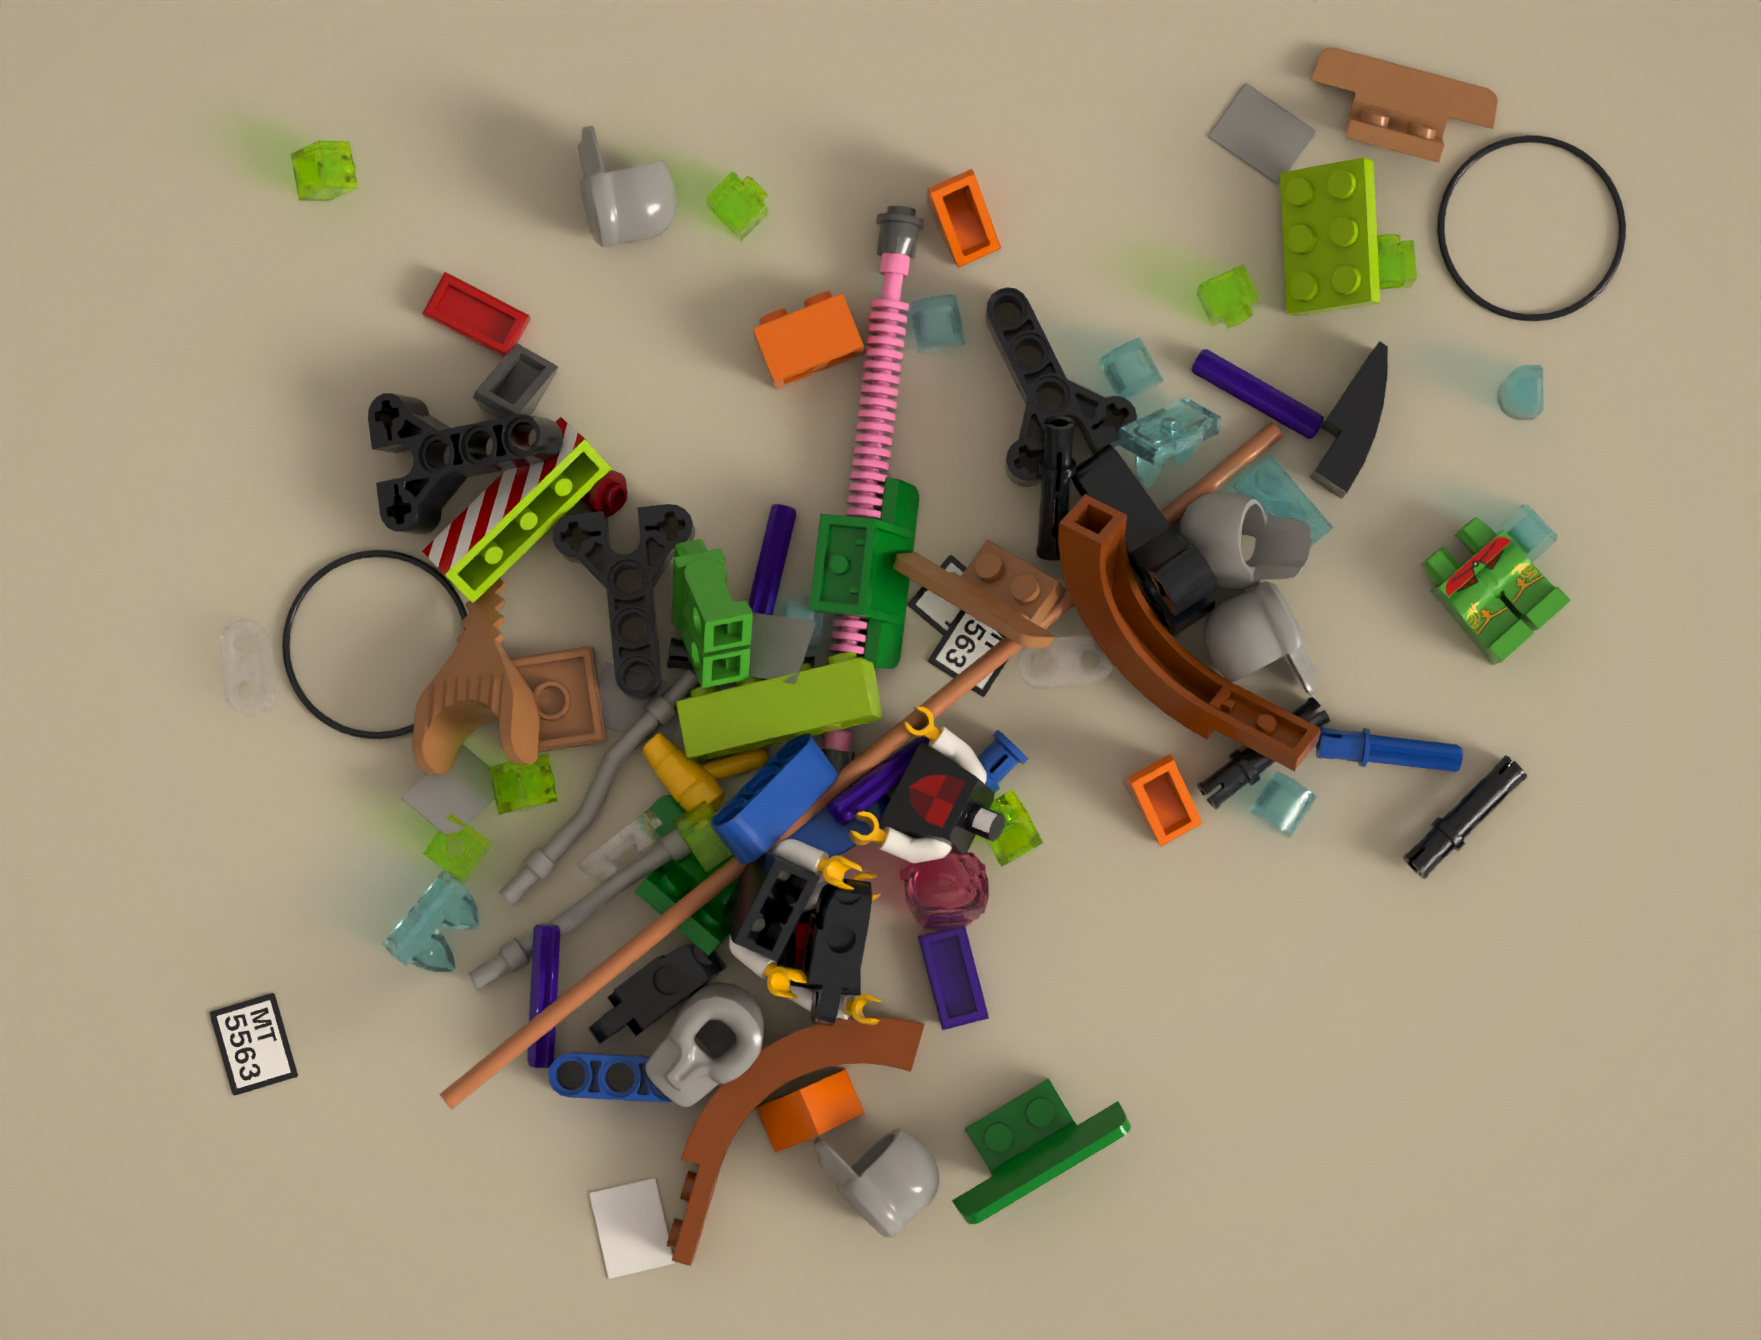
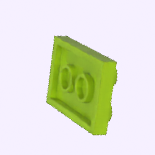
[1280,157,1381,317]

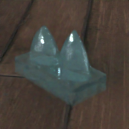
[1118,397,1221,489]
[1233,454,1333,546]
[383,868,479,972]

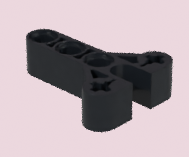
[985,287,1137,487]
[368,393,563,534]
[1071,445,1216,636]
[553,504,695,701]

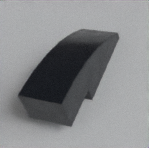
[1310,341,1388,499]

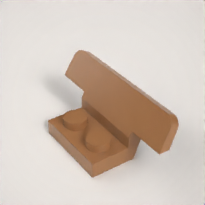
[1310,47,1498,163]
[893,539,1066,648]

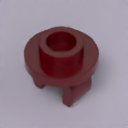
[579,470,628,518]

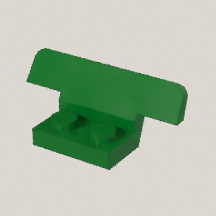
[809,478,919,669]
[635,795,740,956]
[952,1078,1131,1224]

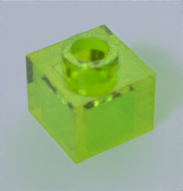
[291,140,358,201]
[706,171,768,241]
[1377,234,1417,290]
[1196,264,1260,328]
[488,754,558,815]
[984,789,1043,867]
[672,800,732,872]
[423,814,494,883]

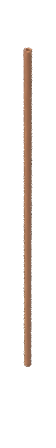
[439,422,1283,1110]

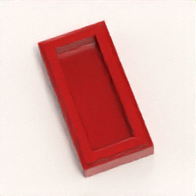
[422,272,531,358]

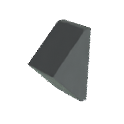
[473,343,558,418]

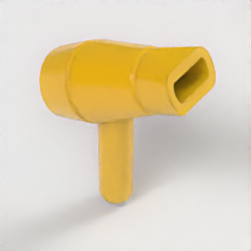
[642,733,768,820]

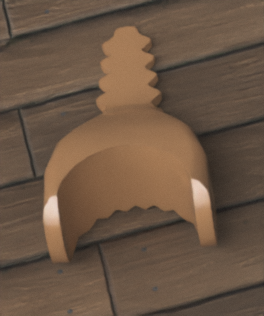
[412,578,540,776]

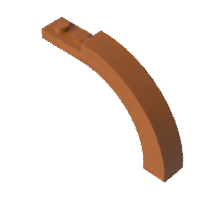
[1058,494,1321,772]
[666,1016,925,1266]

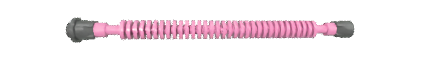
[821,206,924,772]

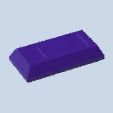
[918,926,989,1030]

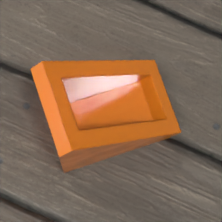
[927,169,1001,268]
[1123,754,1202,847]
[756,1069,865,1153]

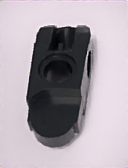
[799,878,872,1026]
[588,944,727,1044]

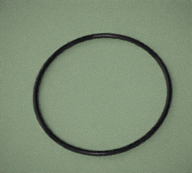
[1437,135,1626,321]
[282,550,467,739]

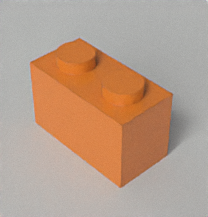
[753,291,864,389]

